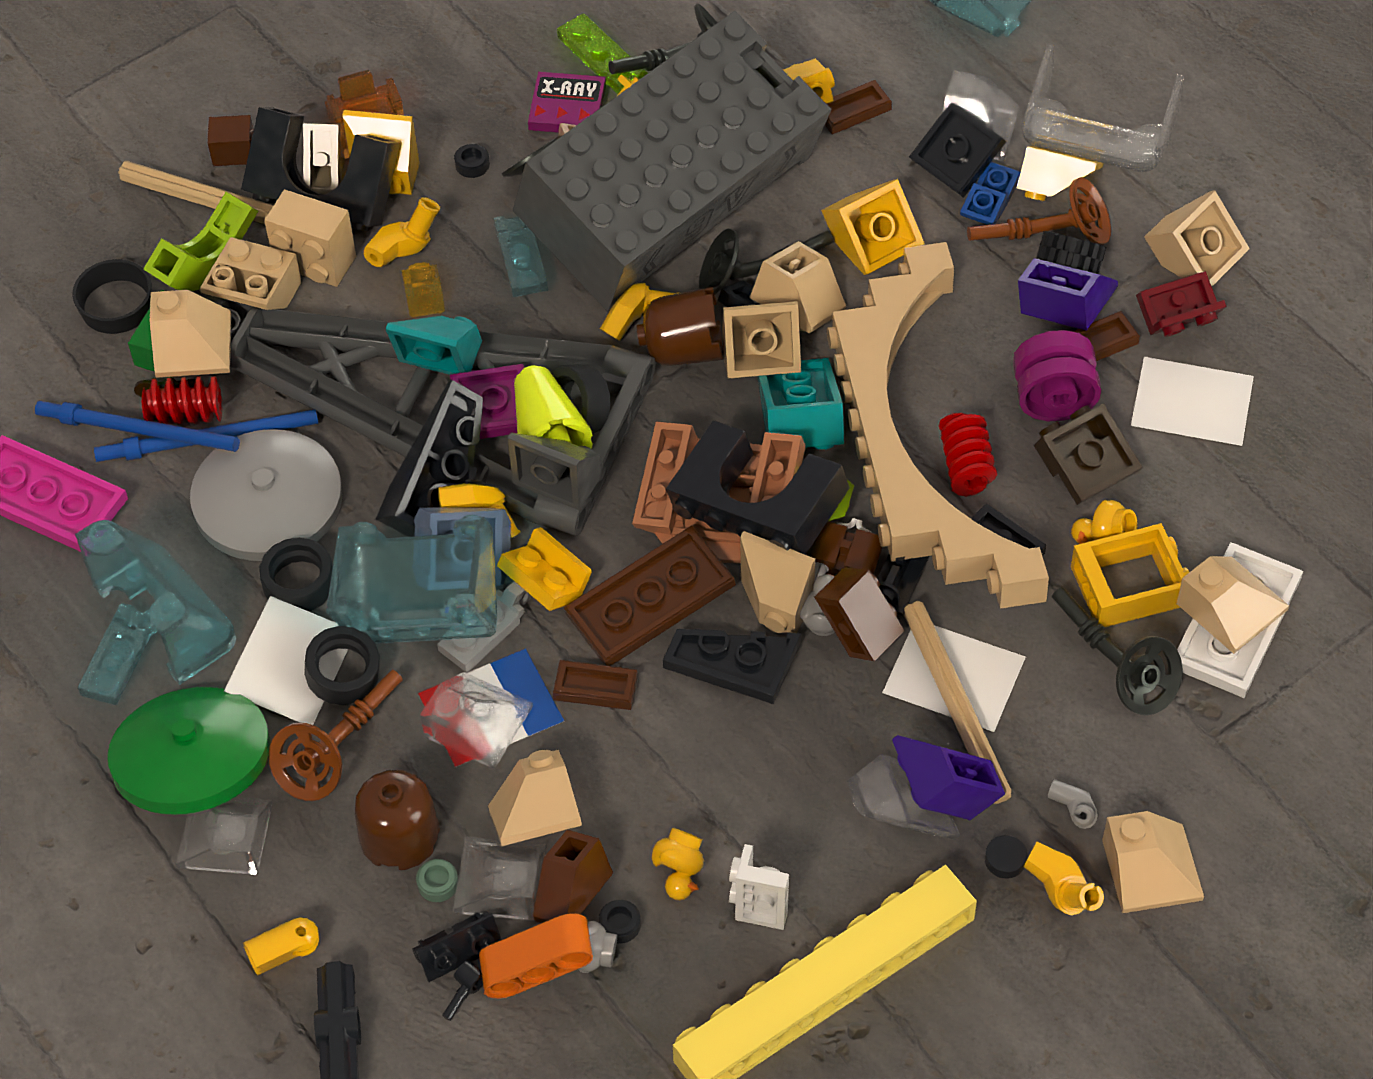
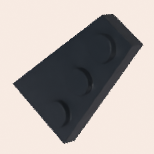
[663,629,801,704]

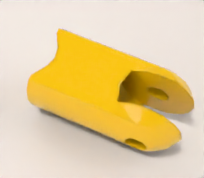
[243,917,319,976]

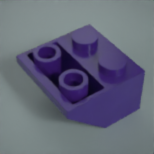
[1018,258,1118,331]
[892,735,1005,820]

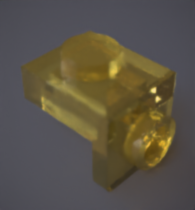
[401,262,445,317]

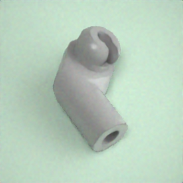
[1047,779,1098,829]

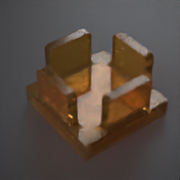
[324,70,404,159]

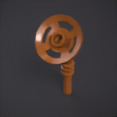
[967,177,1111,245]
[268,669,403,801]

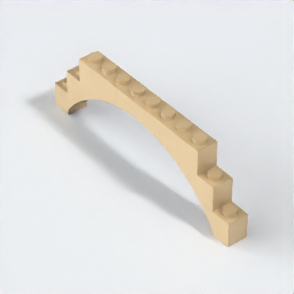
[827,242,1049,609]

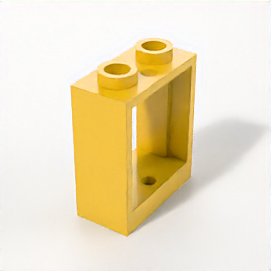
[1071,523,1189,627]

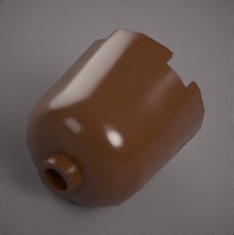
[637,287,724,366]
[355,770,440,870]

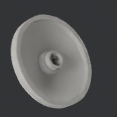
[190,429,343,561]

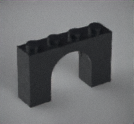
[241,107,400,231]
[666,420,850,555]

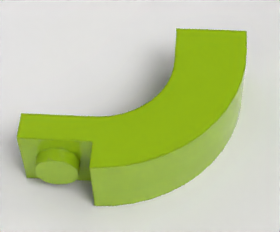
[143,192,259,291]

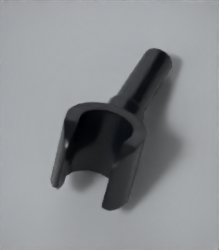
[442,961,483,1021]

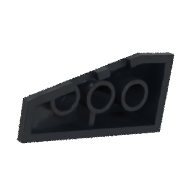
[376,380,483,538]

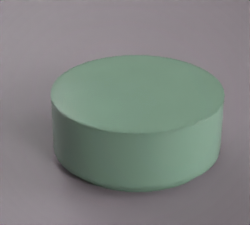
[416,859,459,902]

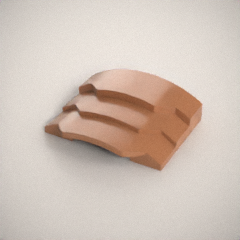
[632,422,806,563]

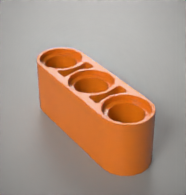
[479,914,593,999]

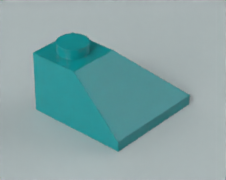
[385,316,482,375]

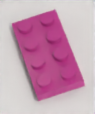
[0,435,128,554]

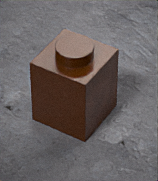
[207,115,254,166]

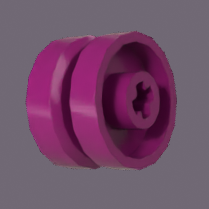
[1013,330,1101,422]

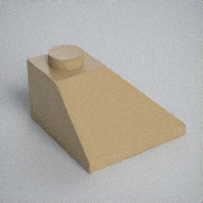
[1144,191,1250,286]
[150,290,231,378]
[722,301,801,378]
[740,531,815,634]
[1177,556,1289,654]
[488,750,582,846]
[1102,811,1204,913]

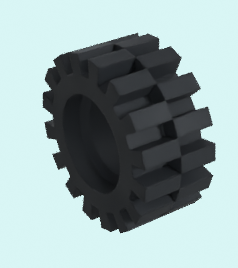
[1036,231,1107,274]

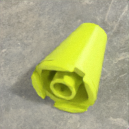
[514,365,593,449]

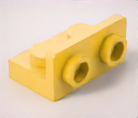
[497,527,592,611]

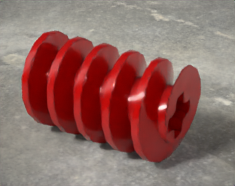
[141,376,222,424]
[938,413,997,497]

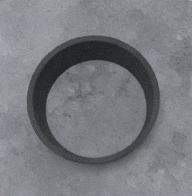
[72,259,152,334]

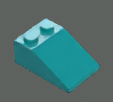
[757,358,844,449]

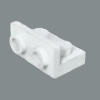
[729,844,789,930]

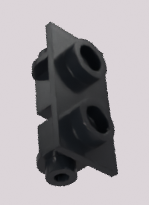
[877,554,930,615]
[412,911,502,982]

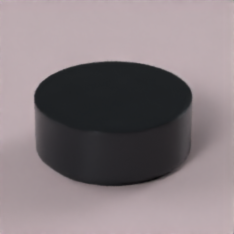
[454,144,490,178]
[985,835,1027,879]
[599,900,641,944]

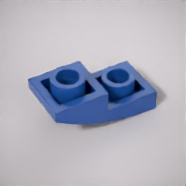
[960,162,1020,225]

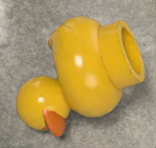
[1071,500,1137,544]
[652,828,704,900]

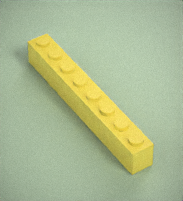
[673,864,977,1079]

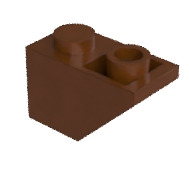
[533,829,613,923]

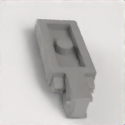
[437,581,531,673]

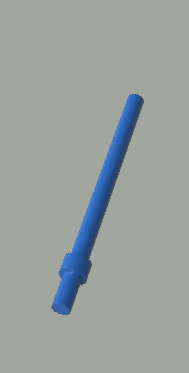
[35,401,240,452]
[94,410,318,462]

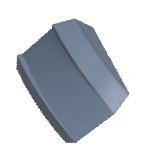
[413,507,511,590]

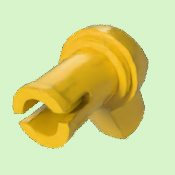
[364,197,440,267]
[600,283,679,341]
[438,484,521,538]
[1023,842,1104,915]

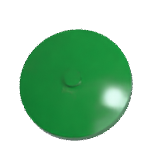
[107,687,270,815]

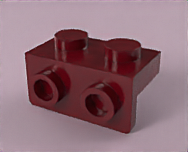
[1136,271,1227,337]

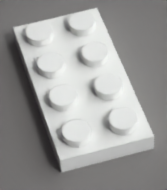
[1177,542,1303,698]

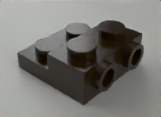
[1034,404,1143,505]

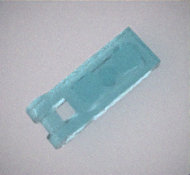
[493,216,548,297]
[77,603,161,706]

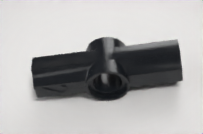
[314,961,361,1079]

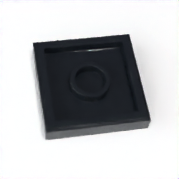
[909,101,1007,198]

